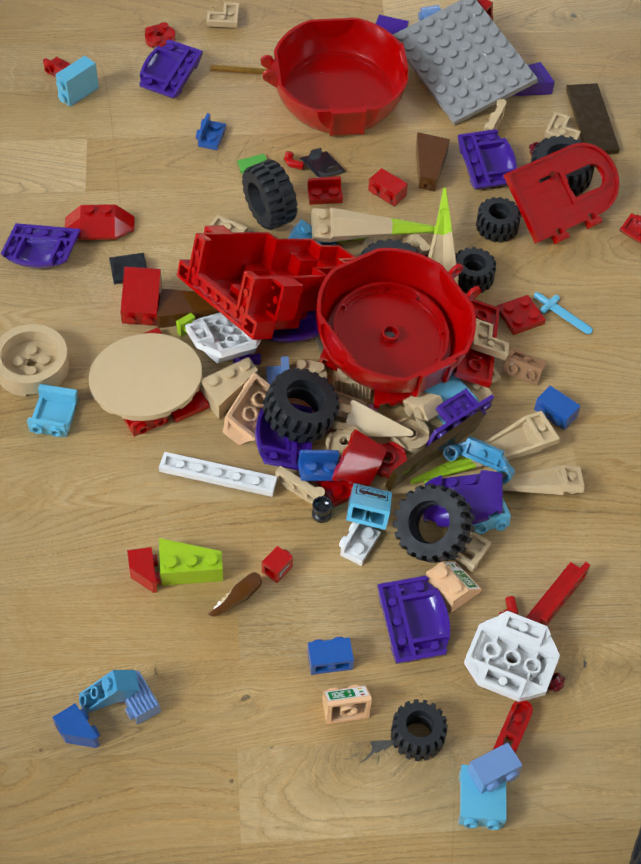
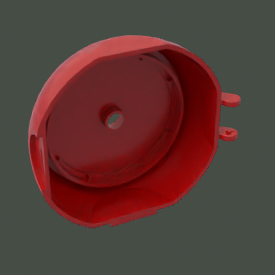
[316,248,481,397]

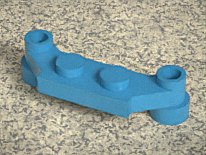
[443,436,515,484]

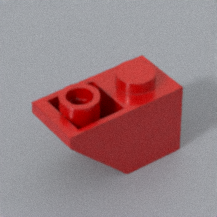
[127,547,161,593]

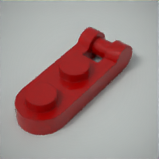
[493,700,533,754]

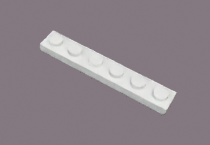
[159,452,277,497]

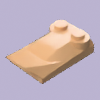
[223,373,270,445]

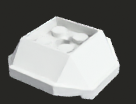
[185,313,261,363]
[464,611,560,702]

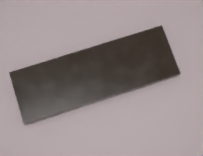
[566,83,620,154]
[385,410,485,491]

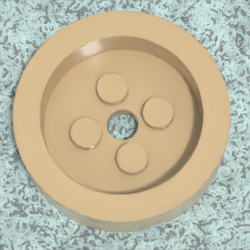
[0,324,69,397]

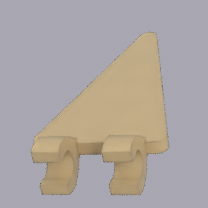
[332,400,414,437]

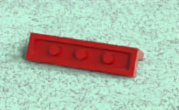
[526,561,590,626]

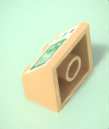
[426,561,482,613]
[322,685,372,724]

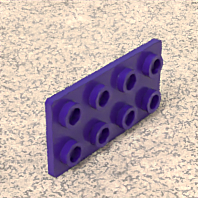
[426,388,494,447]

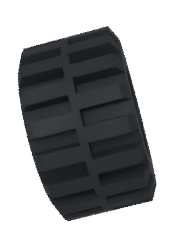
[476,197,521,242]
[455,247,496,293]
[391,699,448,761]

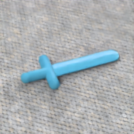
[534,292,593,334]

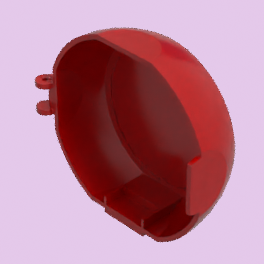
[260,17,409,136]

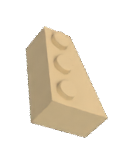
[200,357,258,420]

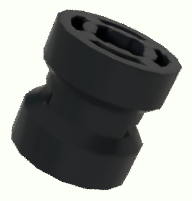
[312,496,332,523]

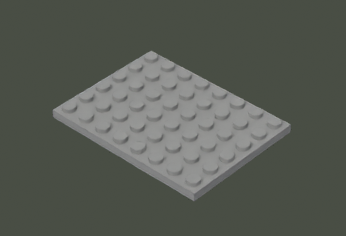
[393,0,538,126]

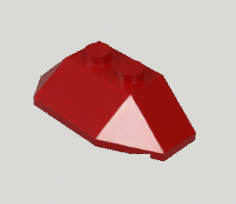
[65,204,135,240]

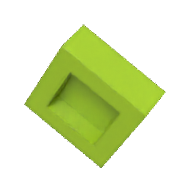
[176,313,195,337]

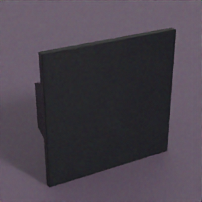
[300,148,345,178]
[109,253,147,285]

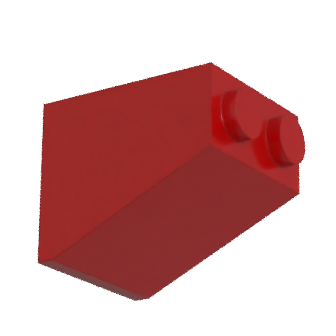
[120,267,163,326]

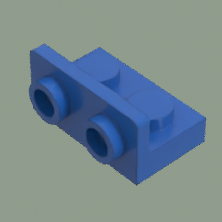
[196,113,227,150]
[298,450,340,481]

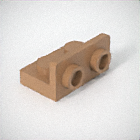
[503,349,547,385]

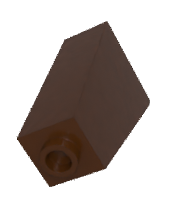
[416,132,450,192]
[157,289,220,328]

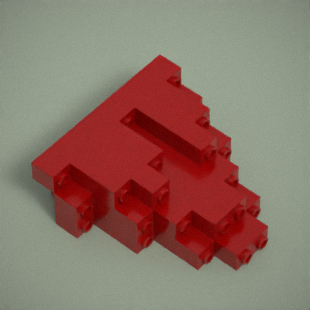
[176,225,356,340]

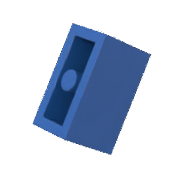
[534,385,581,430]
[307,637,354,675]

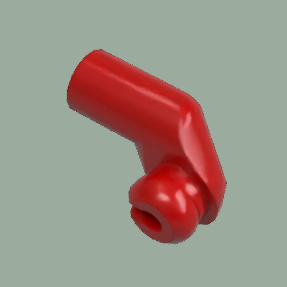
[284,151,304,170]
[499,596,518,615]

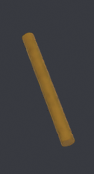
[210,64,268,74]

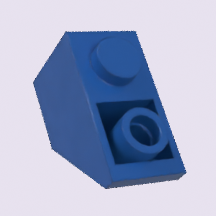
[52,703,101,748]

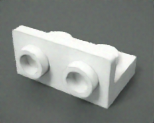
[339,522,381,566]

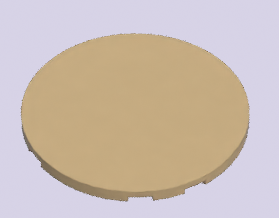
[89,333,203,421]

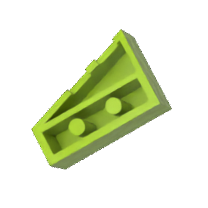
[159,538,223,586]

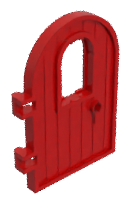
[503,143,620,245]

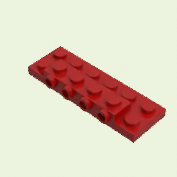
[454,299,500,388]

